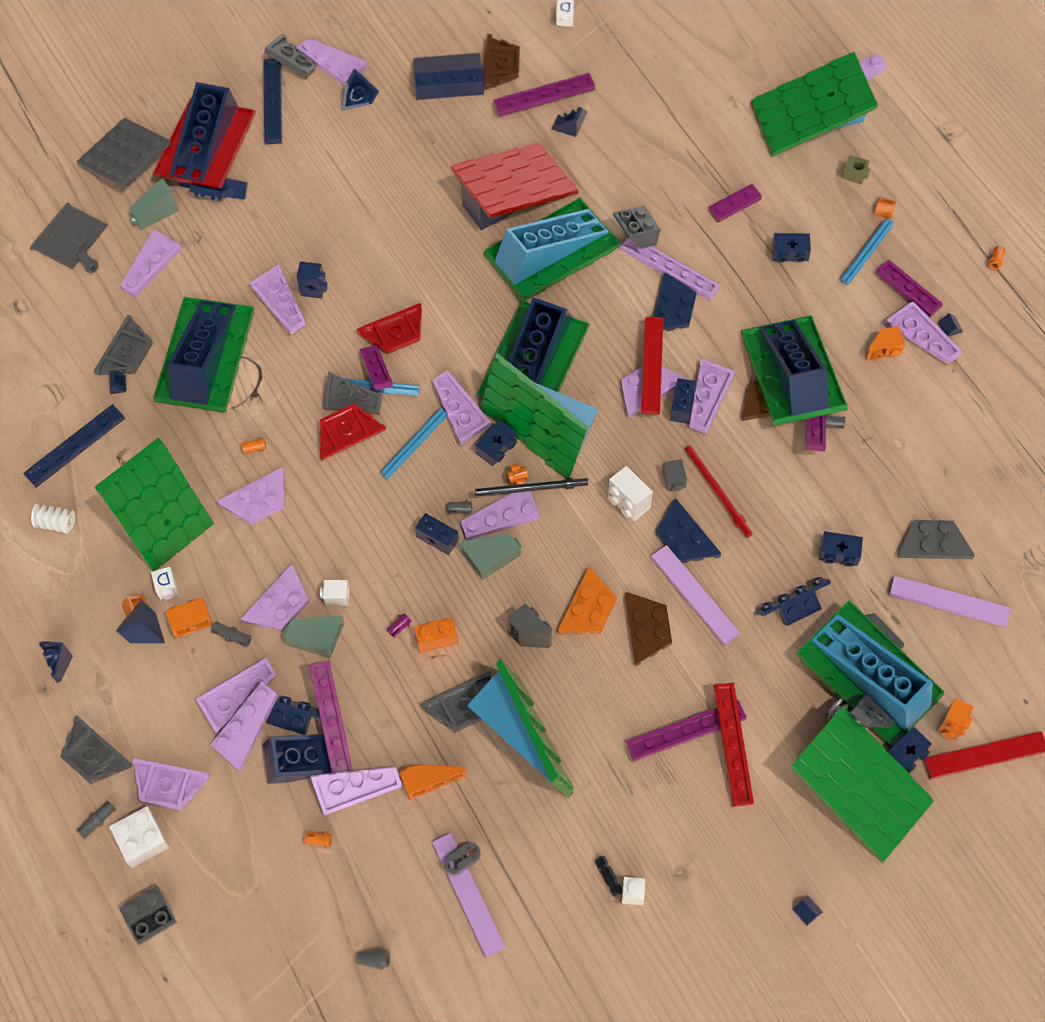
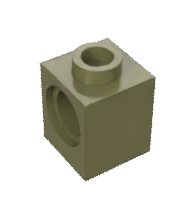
[842,155,871,185]

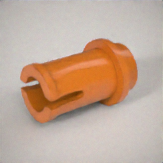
[988,246,1005,270]
[241,437,267,454]
[304,831,332,848]

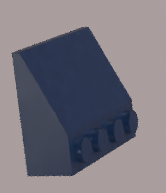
[413,53,484,100]

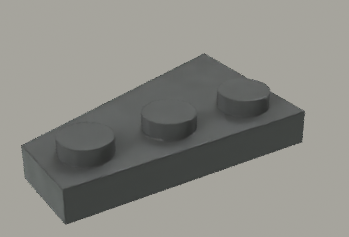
[264,34,316,78]
[324,371,382,414]
[851,694,896,728]

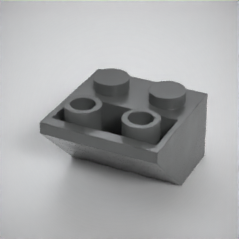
[613,206,661,248]
[507,603,552,648]
[119,886,177,945]

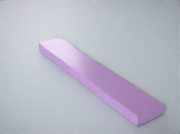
[620,237,720,301]
[651,545,740,646]
[889,576,1011,628]
[432,833,505,957]

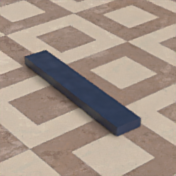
[264,59,282,145]
[23,404,125,488]

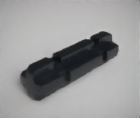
[595,856,623,896]

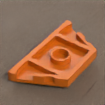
[557,567,617,635]

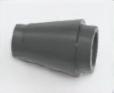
[357,948,390,970]

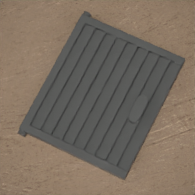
[30,203,108,270]

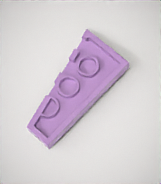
[884,301,963,365]
[689,358,736,434]
[196,658,277,734]

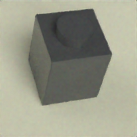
[662,459,687,491]

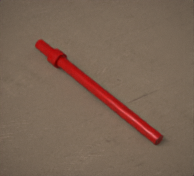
[685,445,753,538]

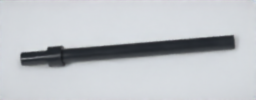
[475,478,588,496]

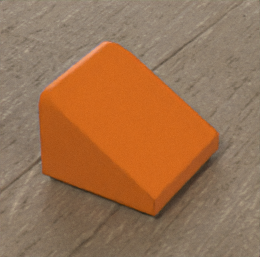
[874,197,896,219]
[122,594,148,617]

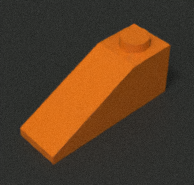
[399,764,467,800]

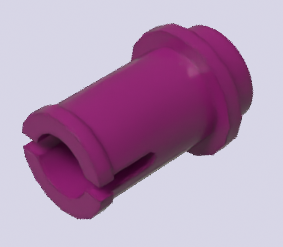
[386,613,412,638]

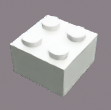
[608,466,653,522]
[109,806,170,868]

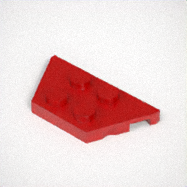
[357,303,422,354]
[320,403,386,461]

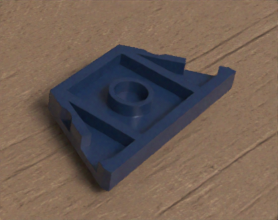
[654,273,697,332]
[656,499,721,563]

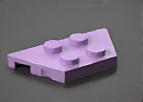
[621,366,686,418]
[217,467,285,525]
[241,565,309,631]
[133,758,210,811]

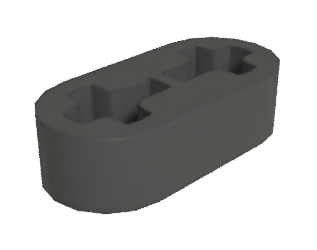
[444,843,481,876]

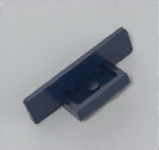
[179,178,248,201]
[756,577,831,626]
[267,696,321,735]

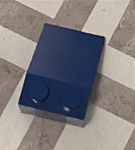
[263,734,332,784]

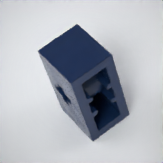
[772,233,811,262]
[296,261,328,299]
[670,378,696,424]
[475,420,517,466]
[415,513,459,556]
[819,531,863,567]
[888,727,932,774]

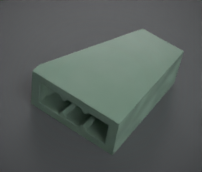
[129,179,178,230]
[460,533,522,580]
[282,615,344,659]

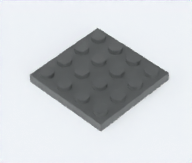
[76,118,171,189]

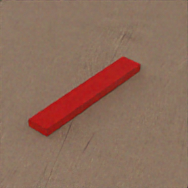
[641,317,663,415]
[713,682,754,807]
[924,731,1045,780]

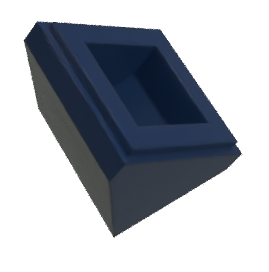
[938,313,963,337]
[109,370,127,394]
[793,896,823,926]

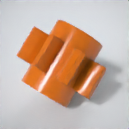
[506,463,529,485]

